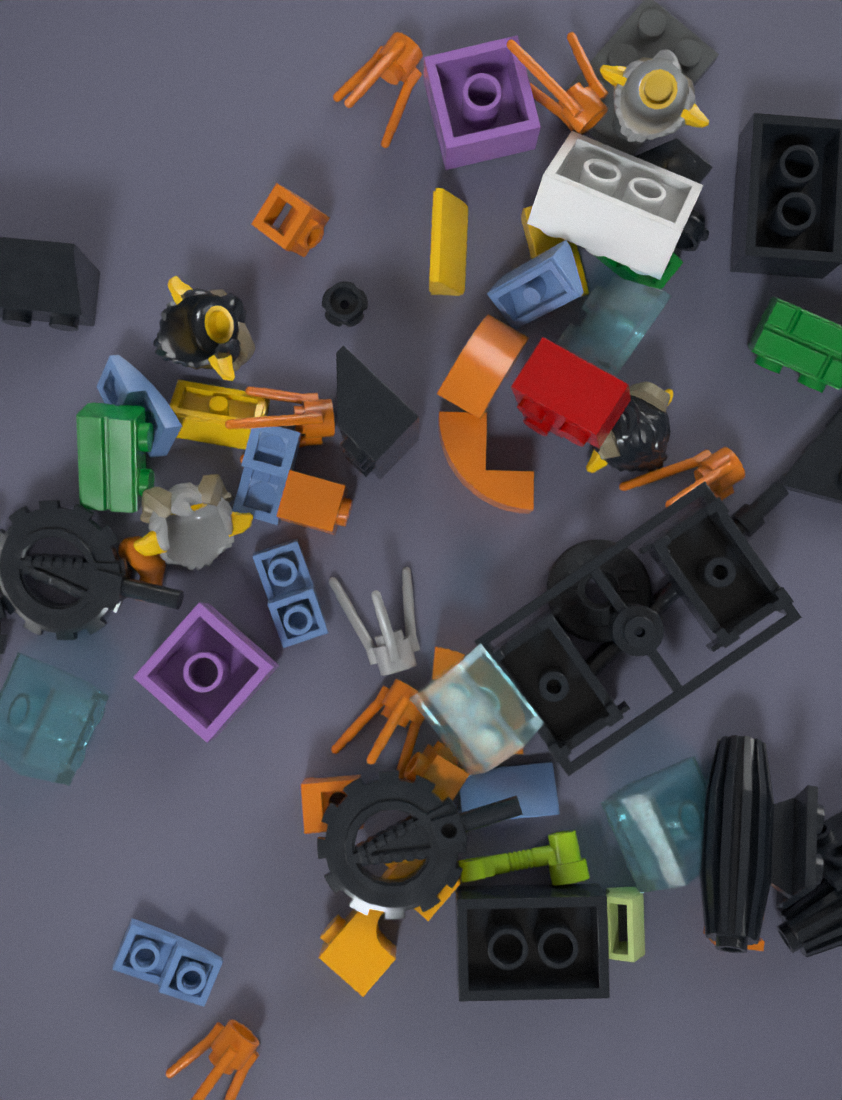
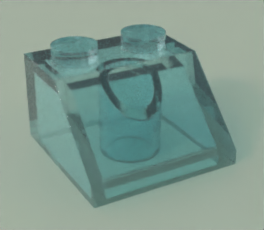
[556,276,672,377]
[409,643,544,776]
[0,652,109,786]
[601,756,707,893]

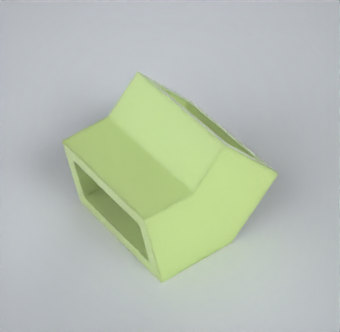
[606,887,645,962]

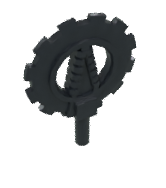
[0,500,184,640]
[317,770,523,919]

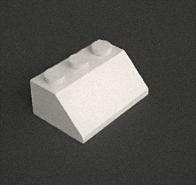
[527,131,703,280]

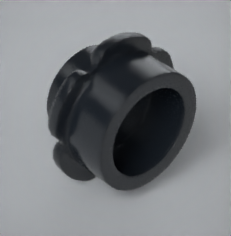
[675,210,709,251]
[322,281,368,327]

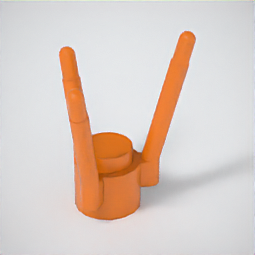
[333,32,423,148]
[506,32,609,135]
[225,386,335,463]
[619,447,745,508]
[331,679,429,779]
[165,1019,260,1100]

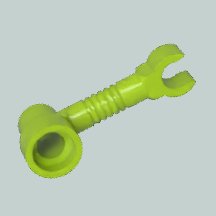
[458,830,590,885]

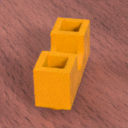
[319,859,461,997]

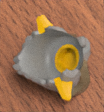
[600,49,709,143]
[133,474,253,571]

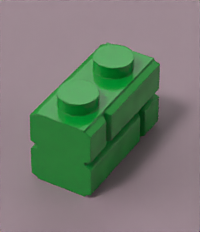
[747,296,842,393]
[76,402,155,513]

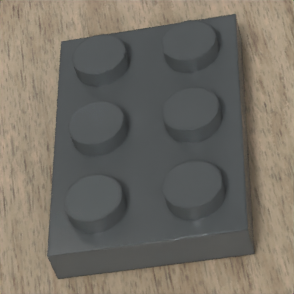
[557,0,719,156]

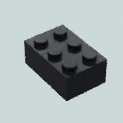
[730,113,842,279]
[455,883,610,1002]

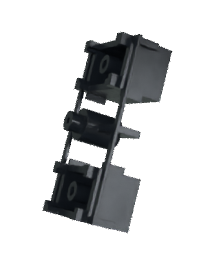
[474,481,802,776]

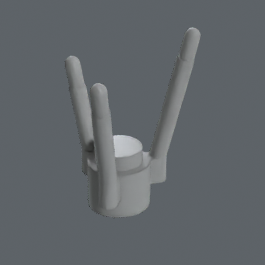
[329,567,420,676]

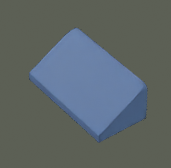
[487,240,584,330]
[459,762,560,820]

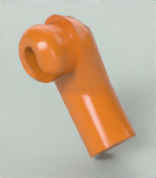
[118,536,166,602]

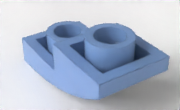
[252,538,328,648]
[112,918,223,1007]

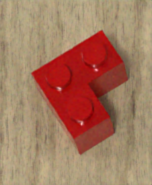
[511,337,631,449]

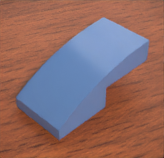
[97,355,182,458]
[232,427,301,525]

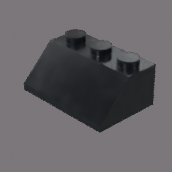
[0,237,100,331]
[336,345,419,480]

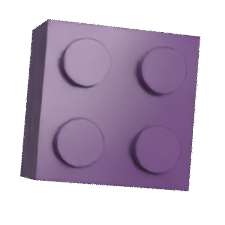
[424,35,541,170]
[133,602,280,743]

